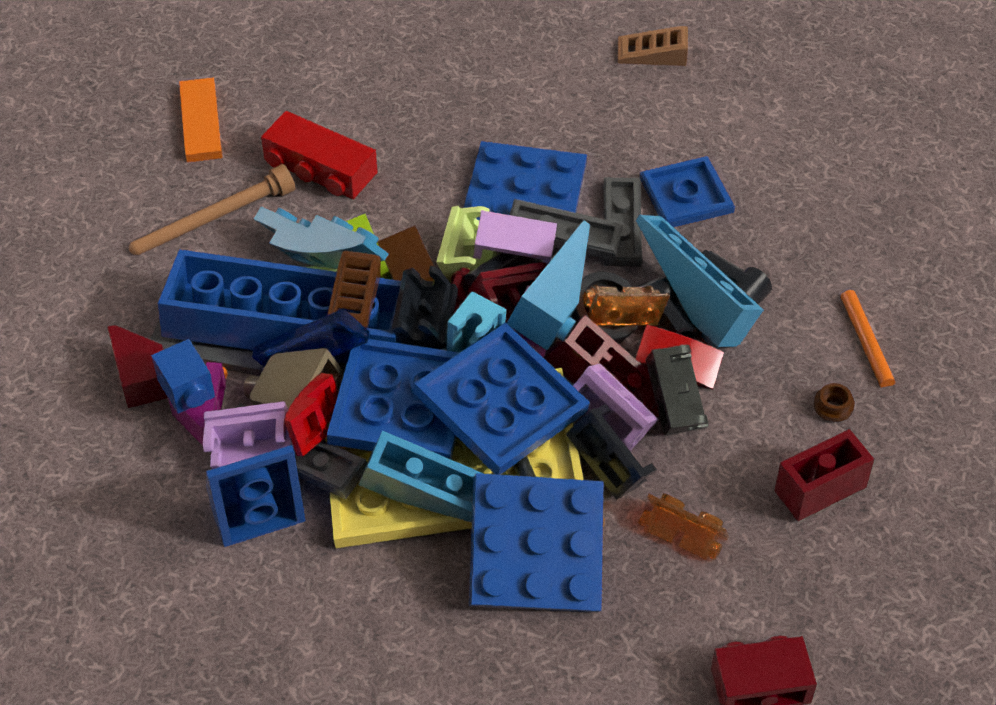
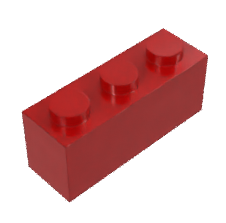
[261,111,378,200]

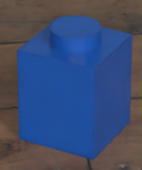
[151,339,215,414]

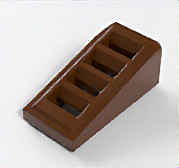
[326,251,381,333]

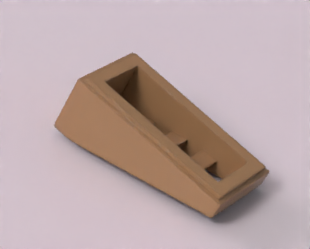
[618,26,688,66]

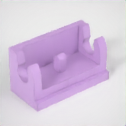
[473,210,557,265]
[573,364,659,451]
[203,401,295,469]

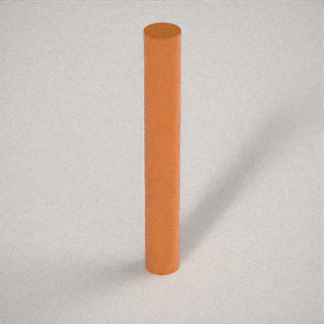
[841,290,895,388]

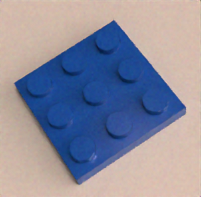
[464,141,587,220]
[413,322,590,475]
[327,337,459,460]
[469,473,604,612]

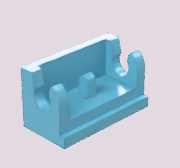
[447,292,507,353]

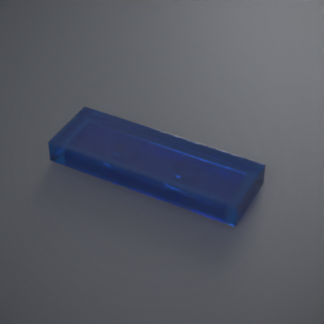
[252,308,370,368]

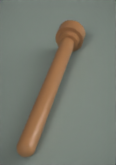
[129,164,295,255]

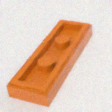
[179,77,223,162]

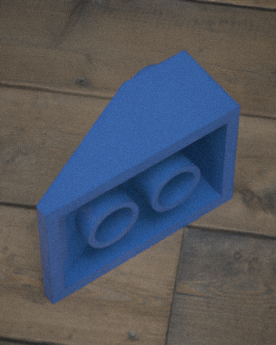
[206,445,306,547]

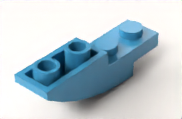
[254,206,389,269]

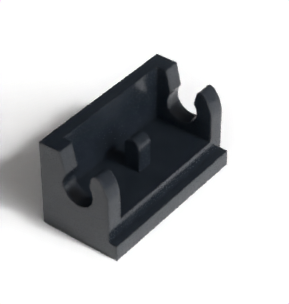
[391,266,458,350]
[566,404,657,500]

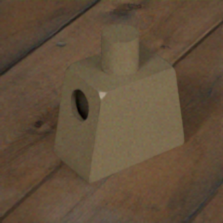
[243,348,344,409]

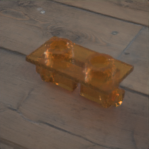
[583,285,670,325]
[638,493,729,560]

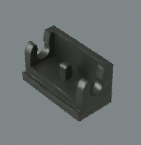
[646,345,709,436]

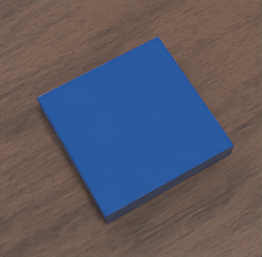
[640,156,735,227]

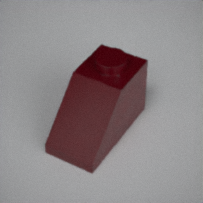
[107,325,168,408]

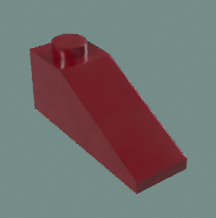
[544,315,659,417]

